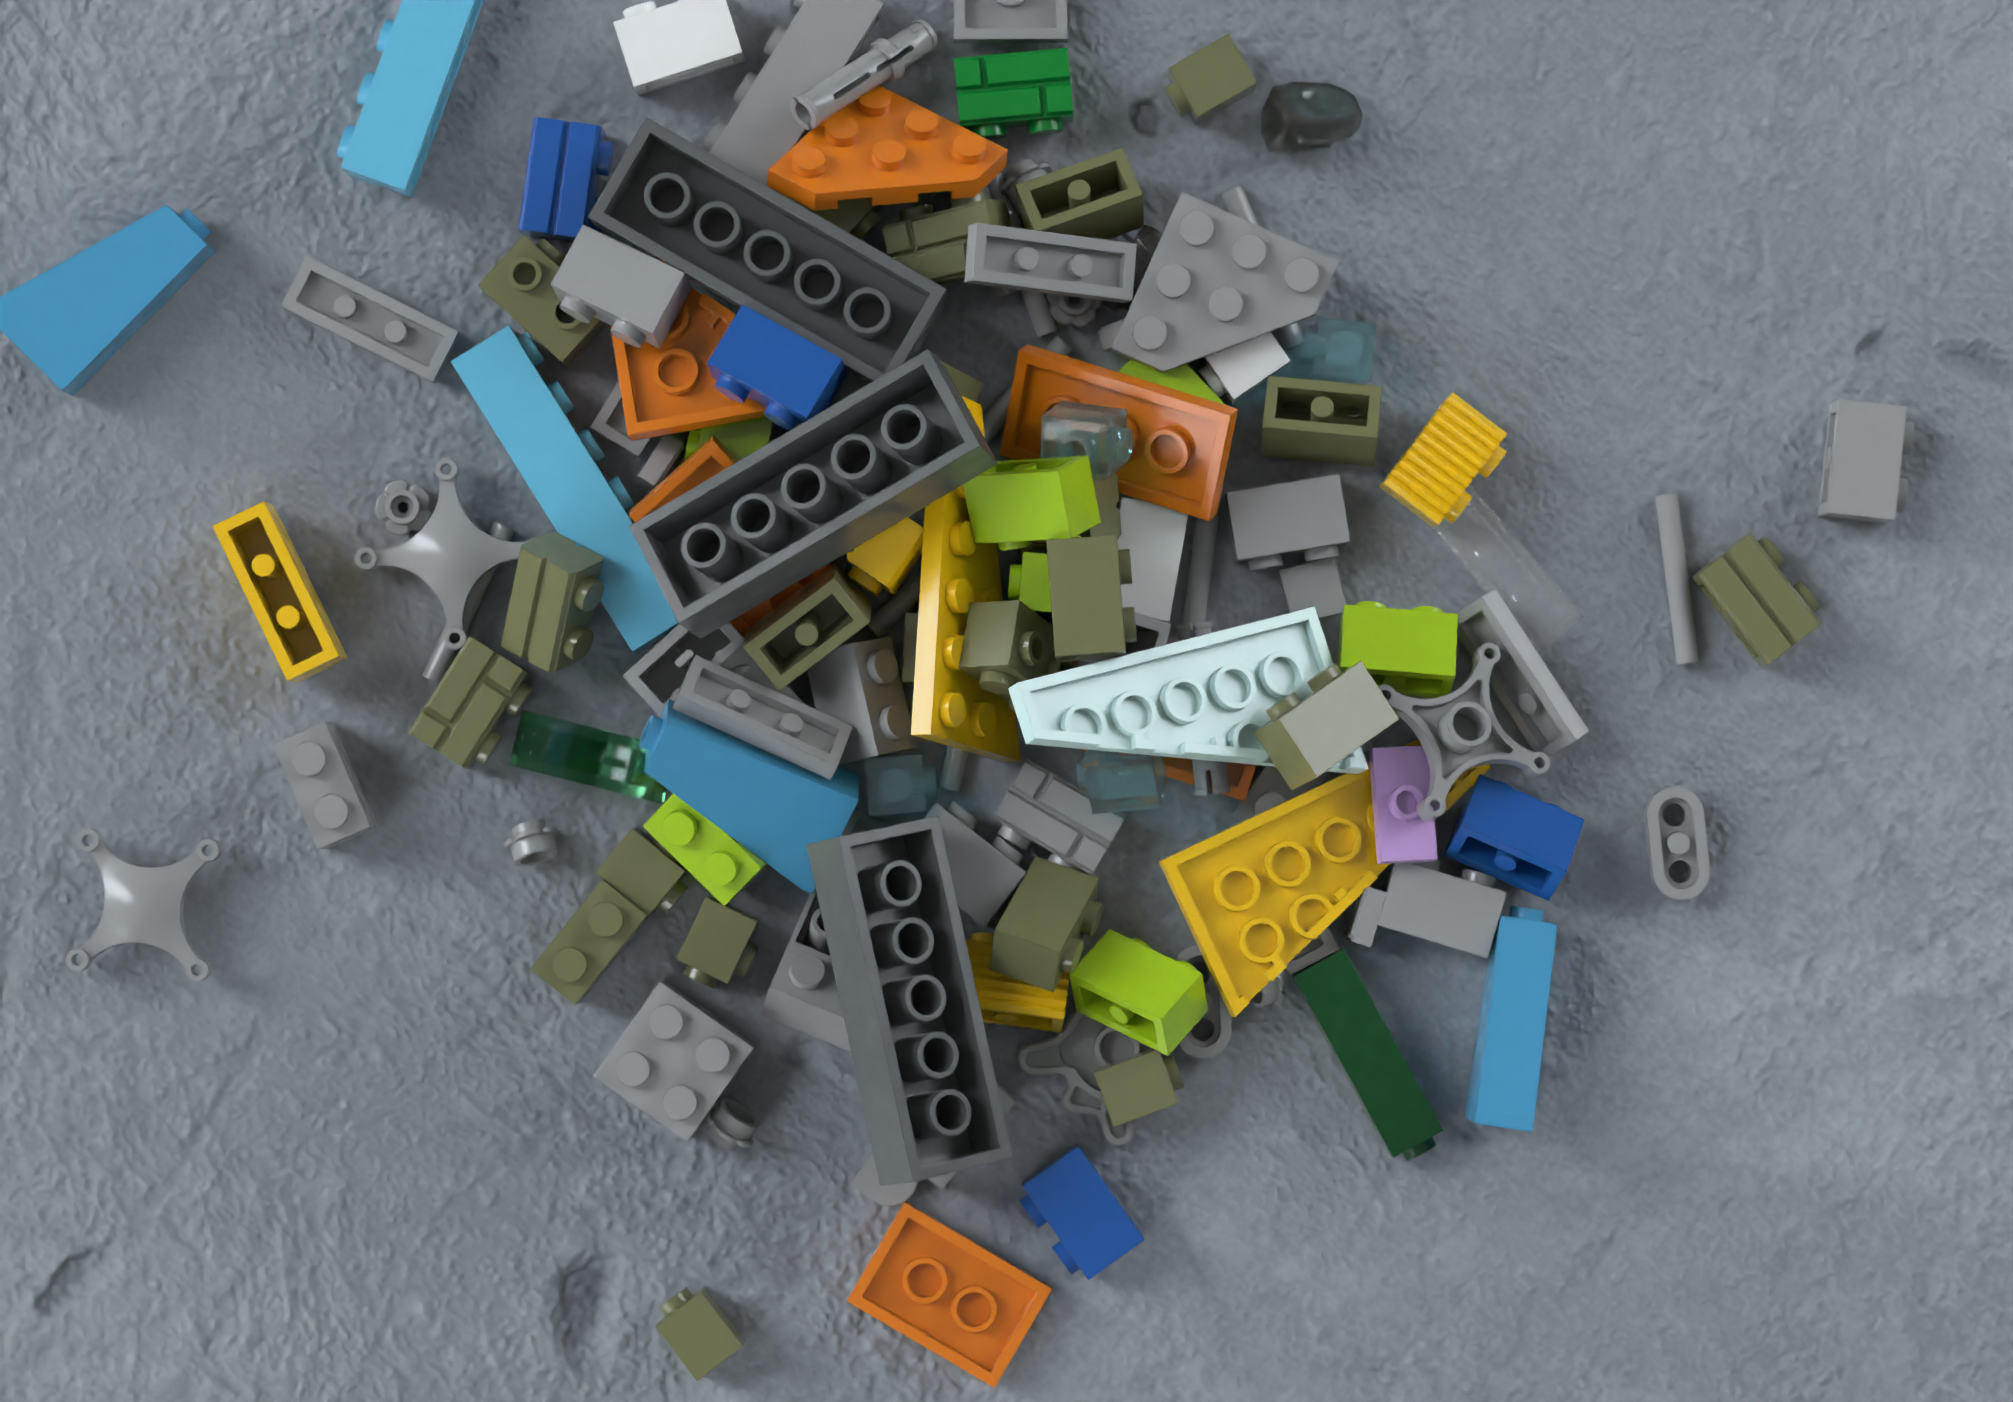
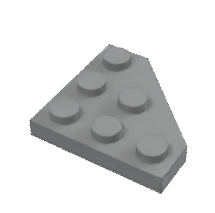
[1111,192,1339,374]

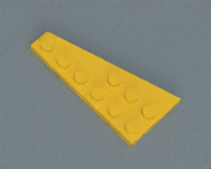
[911,396,1021,762]

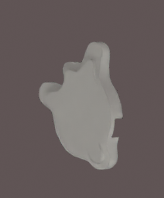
[1017,1009,1172,1147]

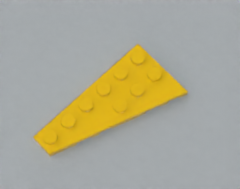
[1158,738,1491,1017]

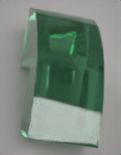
[508,710,667,804]

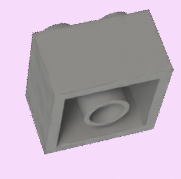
[593,980,757,1142]

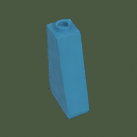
[0,205,216,396]
[639,699,859,893]
[1464,906,1557,1132]

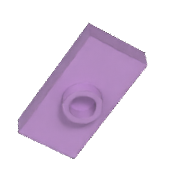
[1368,746,1438,864]

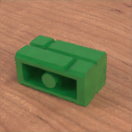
[954,48,1074,140]

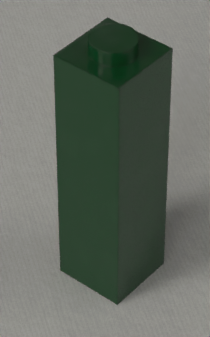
[1291,948,1443,1161]

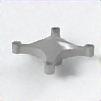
[354,458,534,650]
[1378,642,1550,822]
[66,829,222,981]

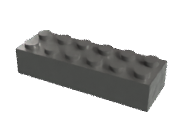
[588,117,949,383]
[629,349,998,639]
[806,816,1013,1186]

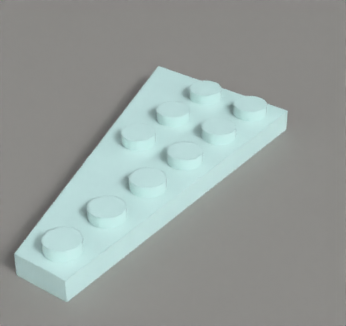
[1008,607,1368,774]

